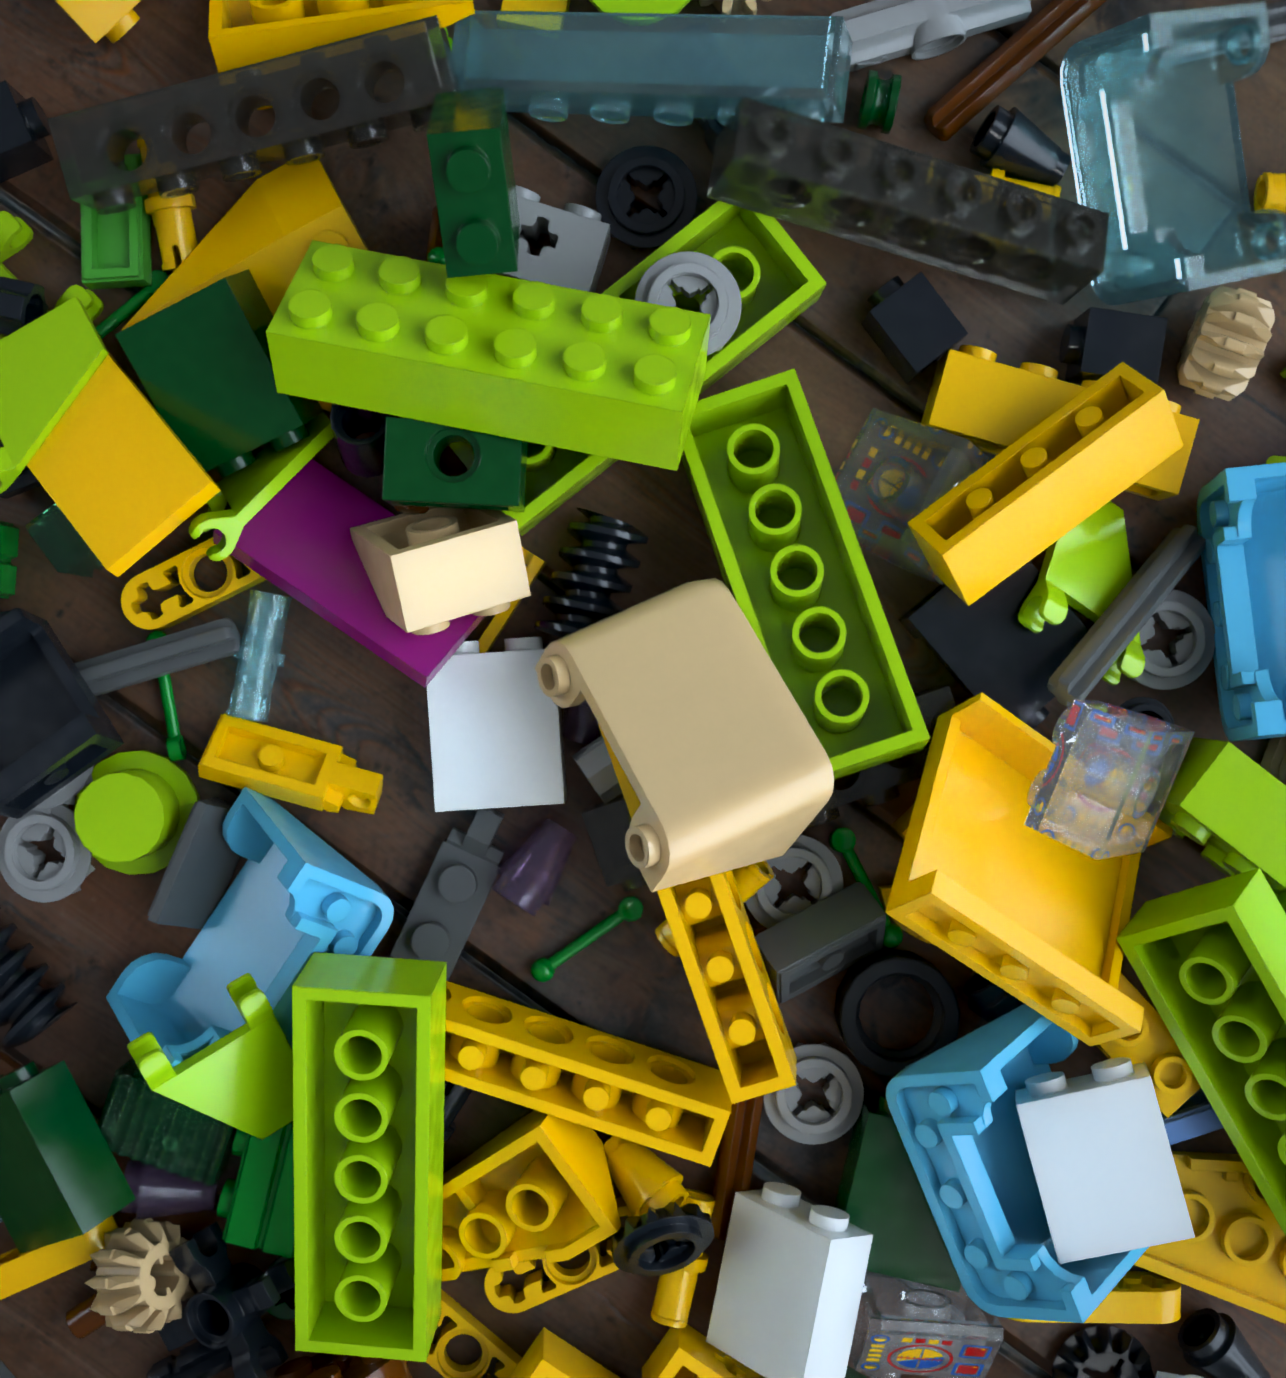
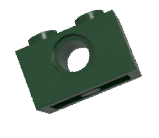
[382,417,528,512]

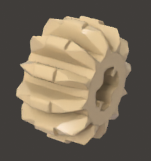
[1177,285,1275,401]
[84,1218,195,1334]

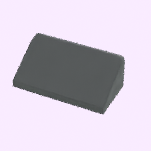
[147,797,241,929]
[755,882,887,1004]

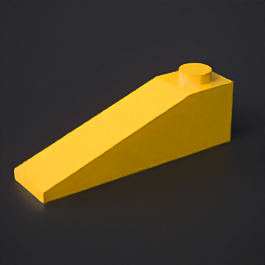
[208,0,475,110]
[121,149,369,331]
[442,1110,621,1282]

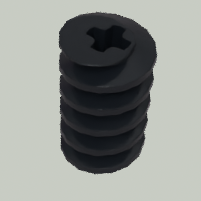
[534,508,649,638]
[0,907,78,1050]

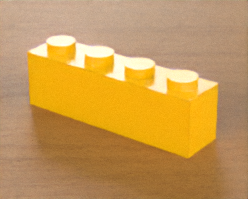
[918,345,1200,501]
[907,362,1184,606]

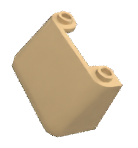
[535,578,834,892]

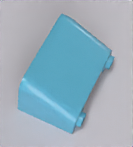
[1197,462,1286,742]
[106,787,394,1067]
[885,1004,1149,1323]

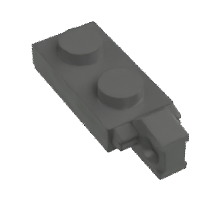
[390,808,505,981]

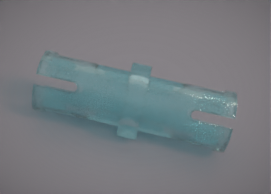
[226,590,292,722]

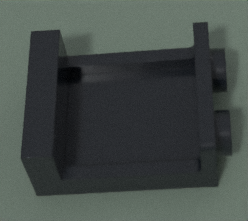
[898,561,1089,729]
[0,608,124,819]

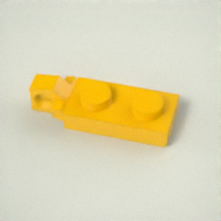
[198,713,383,815]

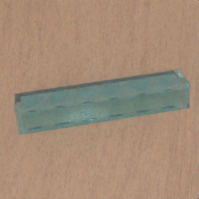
[447,11,853,131]

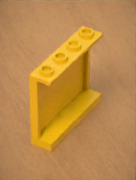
[885,692,1173,1047]

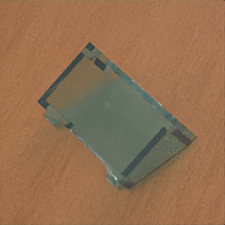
[1060,1,1286,305]

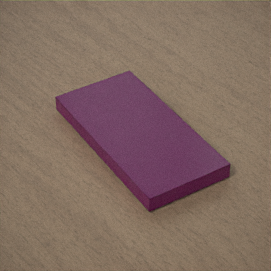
[213,459,485,688]

